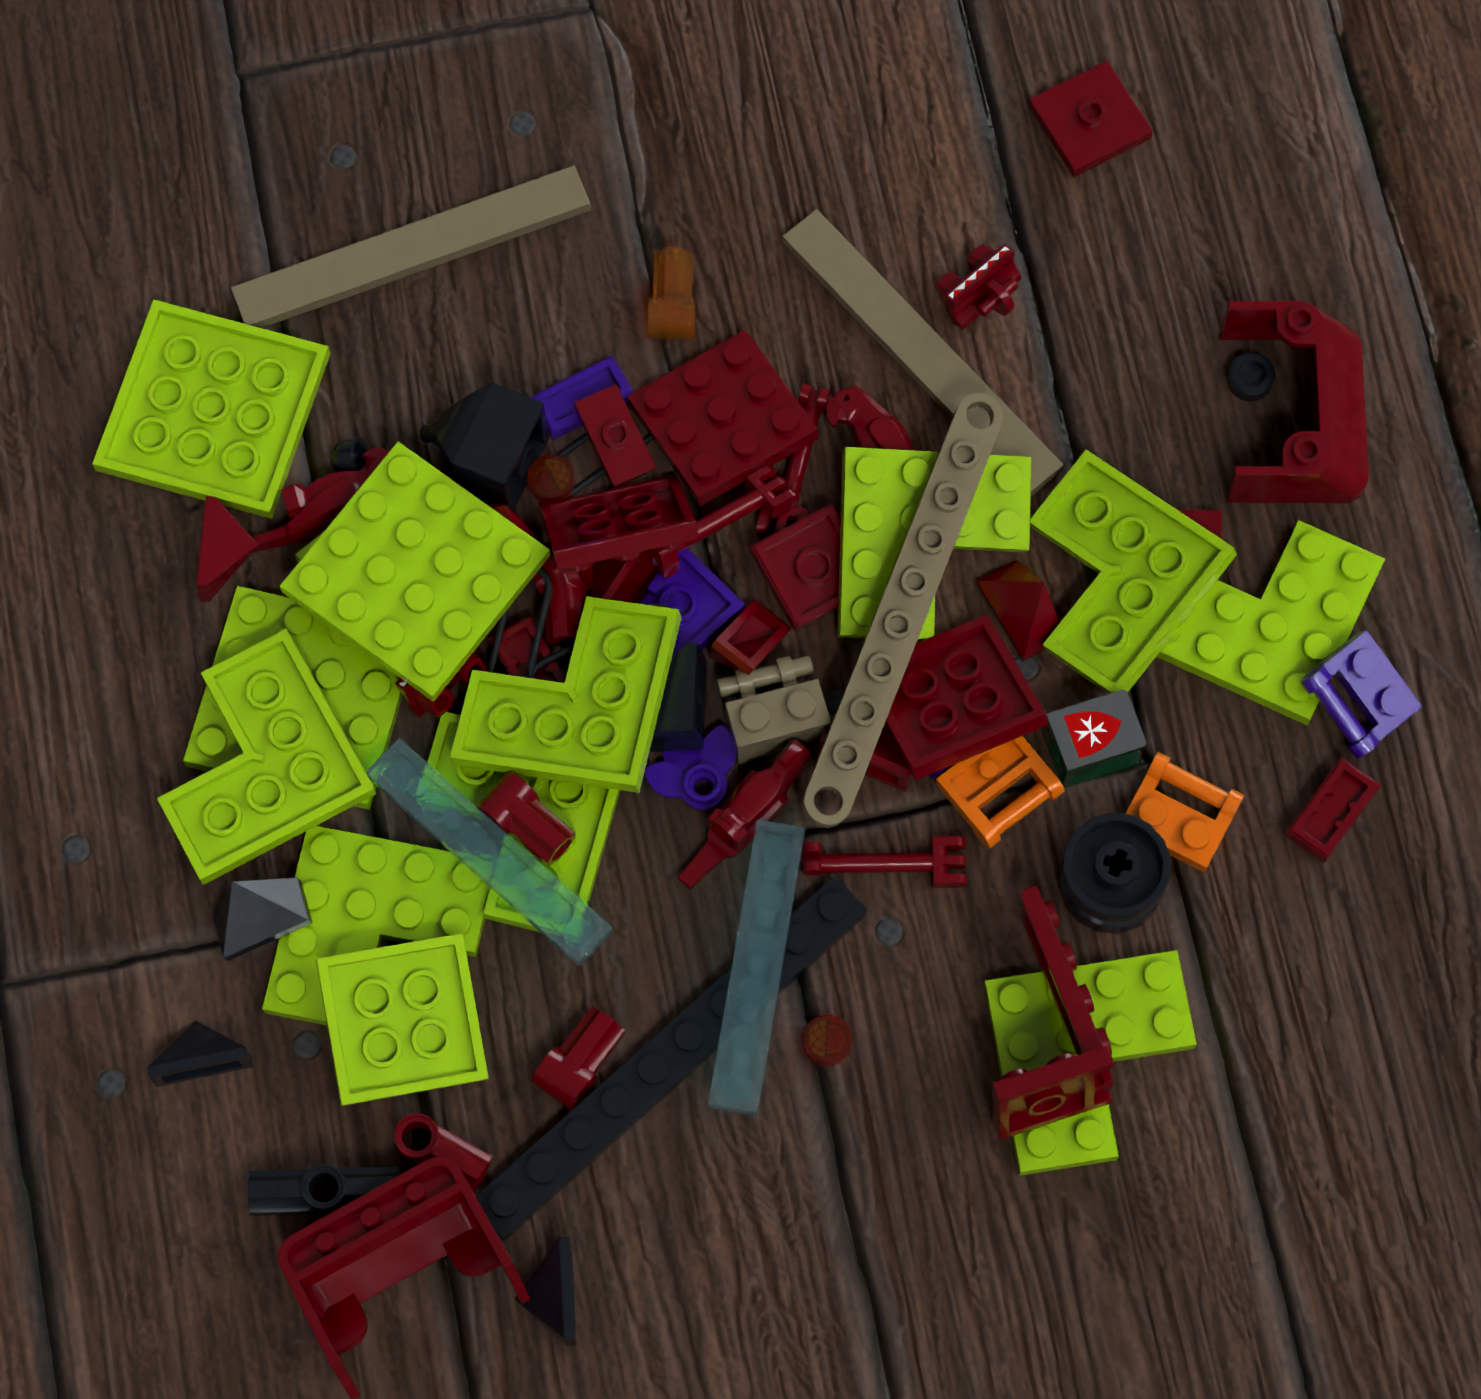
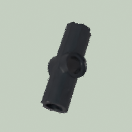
[248,1164,401,1217]

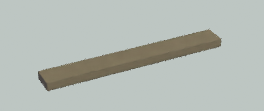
[231,165,591,328]
[782,209,1064,496]

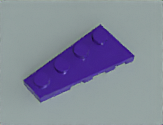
[640,548,745,657]

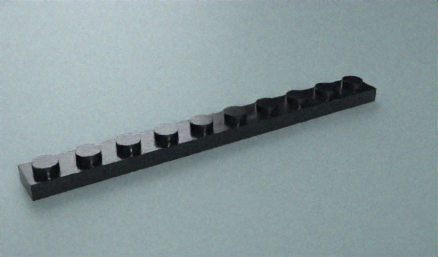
[476,876,868,1241]

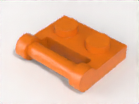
[936,736,1065,849]
[1125,751,1245,873]

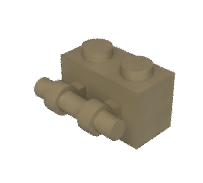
[717,655,831,765]

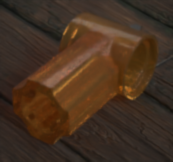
[648,247,696,340]

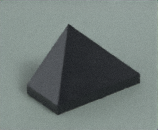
[212,878,313,961]
[147,1021,253,1087]
[515,1237,577,1346]

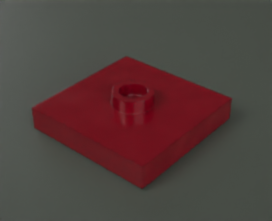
[1029,60,1153,178]
[748,503,841,631]

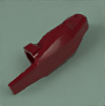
[826,386,915,450]
[252,448,390,553]
[678,739,810,890]

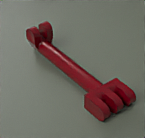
[756,383,830,535]
[647,465,800,578]
[802,836,967,888]

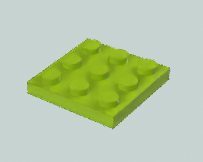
[316,933,489,1106]

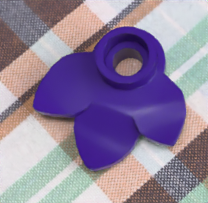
[644,725,736,811]

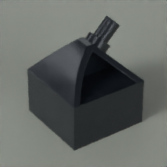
[420,382,549,512]

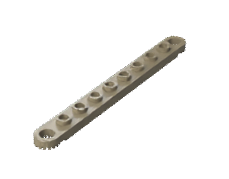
[801,393,1003,828]

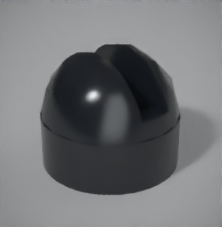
[330,438,368,472]

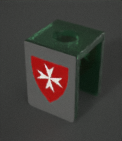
[1042,690,1146,789]

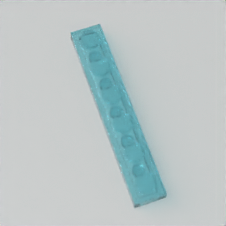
[366,738,613,967]
[708,820,805,1116]

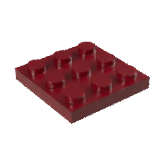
[627,329,819,507]
[540,474,699,571]
[884,614,1048,781]

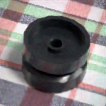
[1058,813,1171,934]

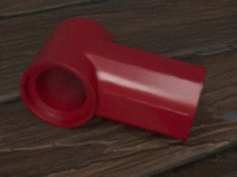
[534,553,593,646]
[476,771,576,867]
[531,1006,626,1111]
[394,1113,493,1192]

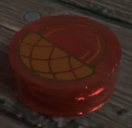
[527,455,575,503]
[803,1015,852,1067]

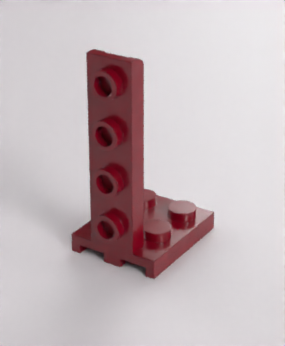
[992,885,1114,1140]

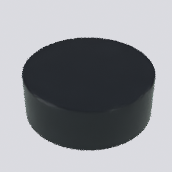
[1227,352,1275,401]

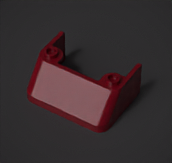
[1220,301,1369,503]
[278,1157,530,1399]

